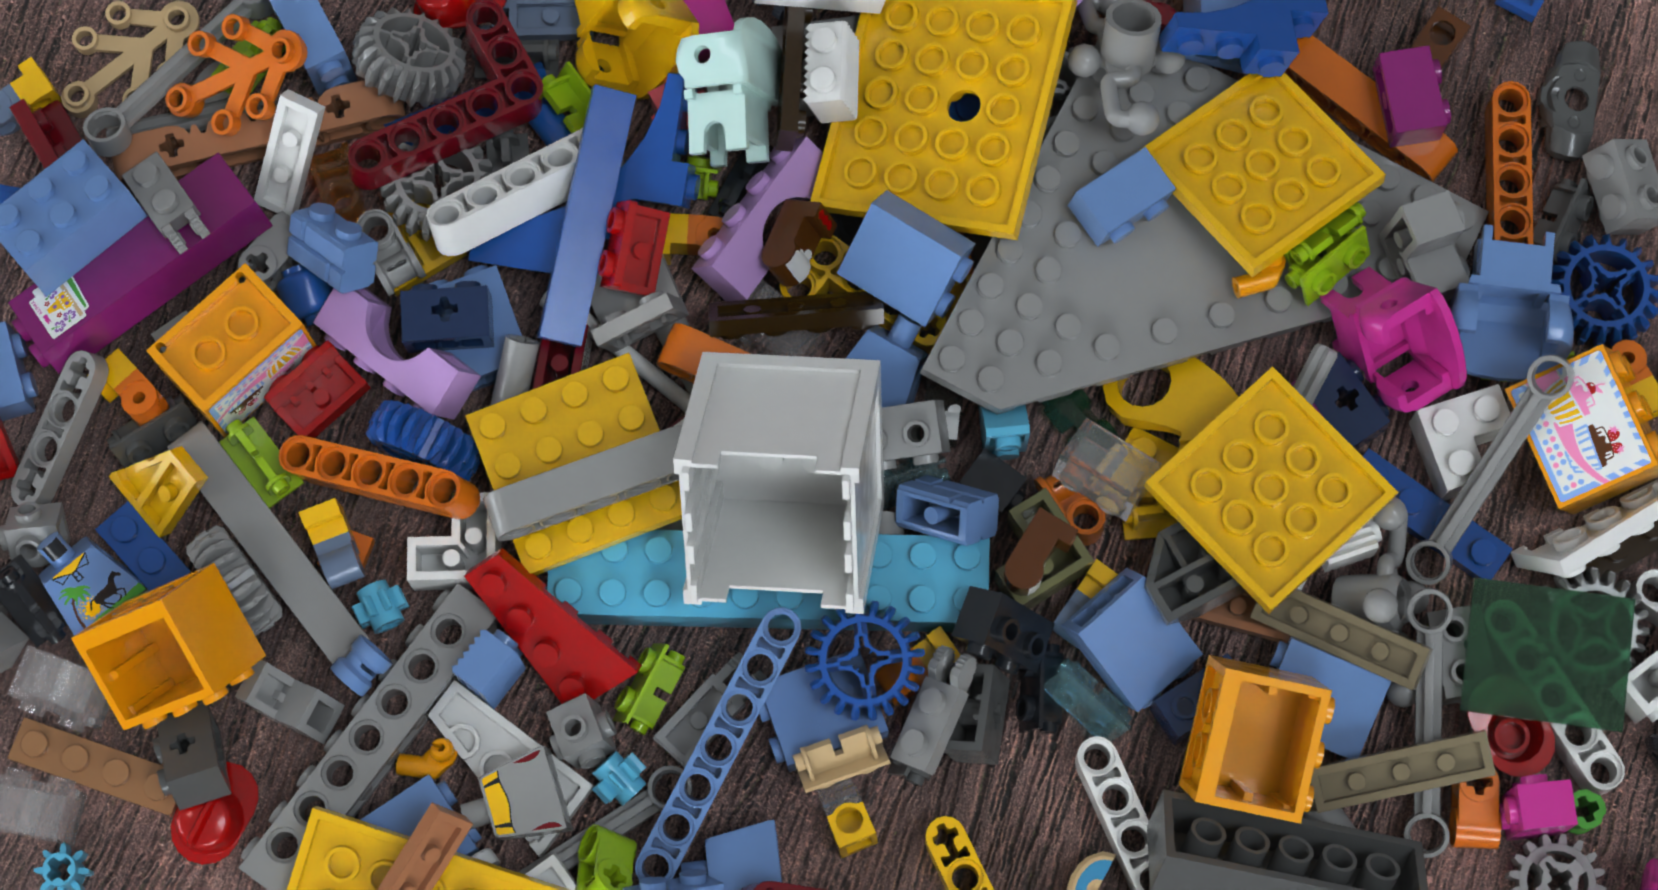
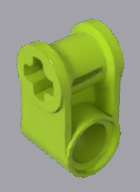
[575,824,637,890]

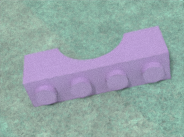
[691,136,823,302]
[313,288,481,420]

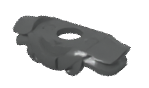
[1537,41,1601,162]

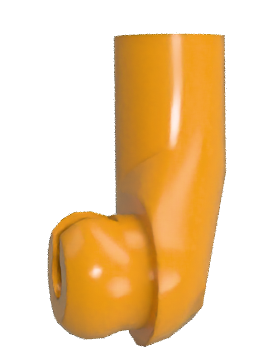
[1232,255,1286,298]
[396,738,457,779]

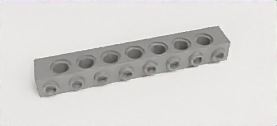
[238,583,501,890]

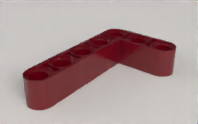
[348,0,543,190]

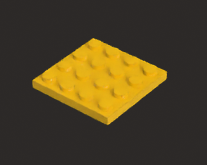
[1140,72,1386,277]
[465,353,682,576]
[1144,366,1398,614]

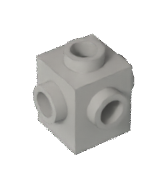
[0,502,71,568]
[546,693,617,769]

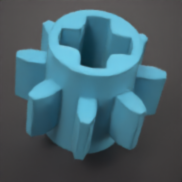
[352,580,409,634]
[592,751,647,806]
[34,843,94,890]

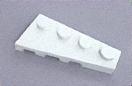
[1510,479,1658,578]
[428,680,594,857]

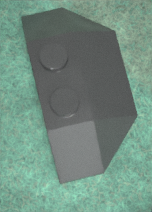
[1144,522,1246,625]

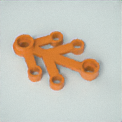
[165,14,308,136]

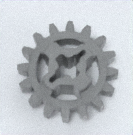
[1505,833,1607,890]

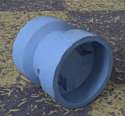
[330,634,393,697]

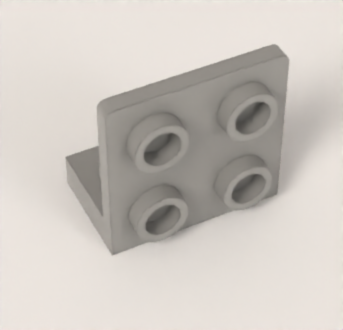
[591,254,689,353]

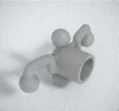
[1068,0,1185,136]
[1332,497,1430,708]

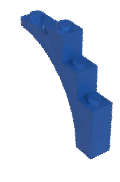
[1159,0,1329,77]
[468,73,700,274]

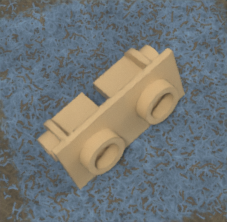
[792,724,890,793]

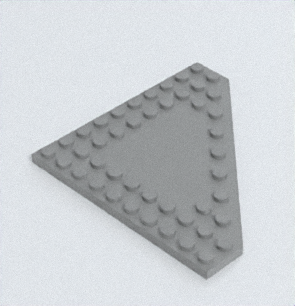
[920,39,1489,414]

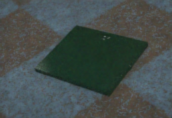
[1459,578,1636,733]

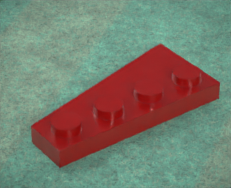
[464,548,642,704]

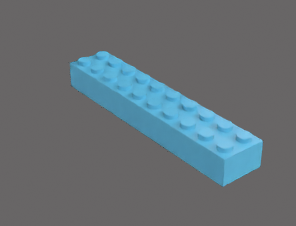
[547,530,990,632]

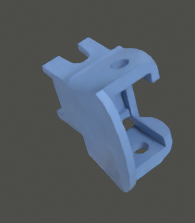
[1450,224,1574,382]

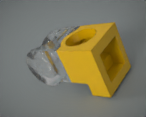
[815,778,878,859]

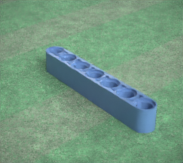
[635,607,802,880]

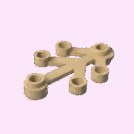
[61,1,200,118]

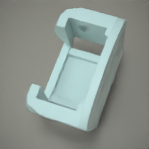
[676,17,781,168]

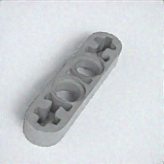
[11,350,109,505]

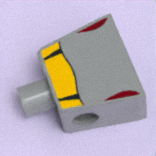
[460,746,573,840]

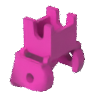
[1320,267,1467,413]

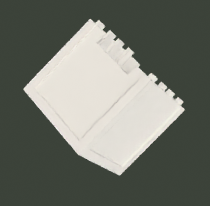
[673,352,884,614]

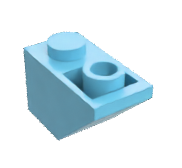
[978,405,1030,460]

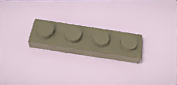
[1250,589,1433,690]
[1311,729,1496,813]

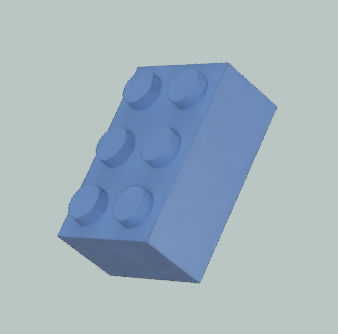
[0,139,148,297]

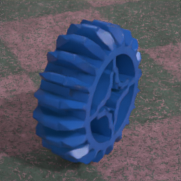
[1545,234,1658,347]
[366,400,481,481]
[805,601,925,721]

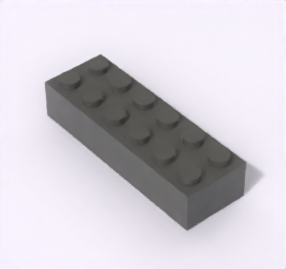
[1147,789,1428,890]

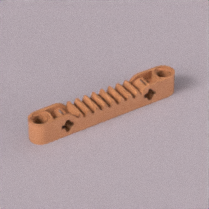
[112,80,406,190]

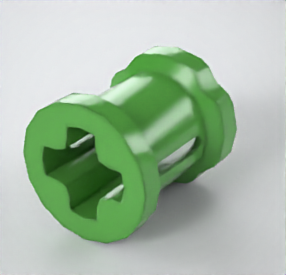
[1567,789,1606,835]

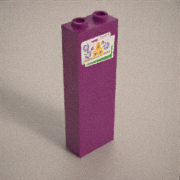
[8,152,273,374]

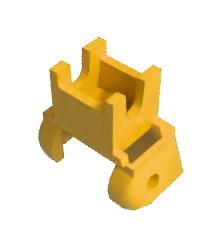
[574,0,699,100]

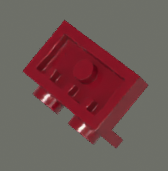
[9,98,82,169]

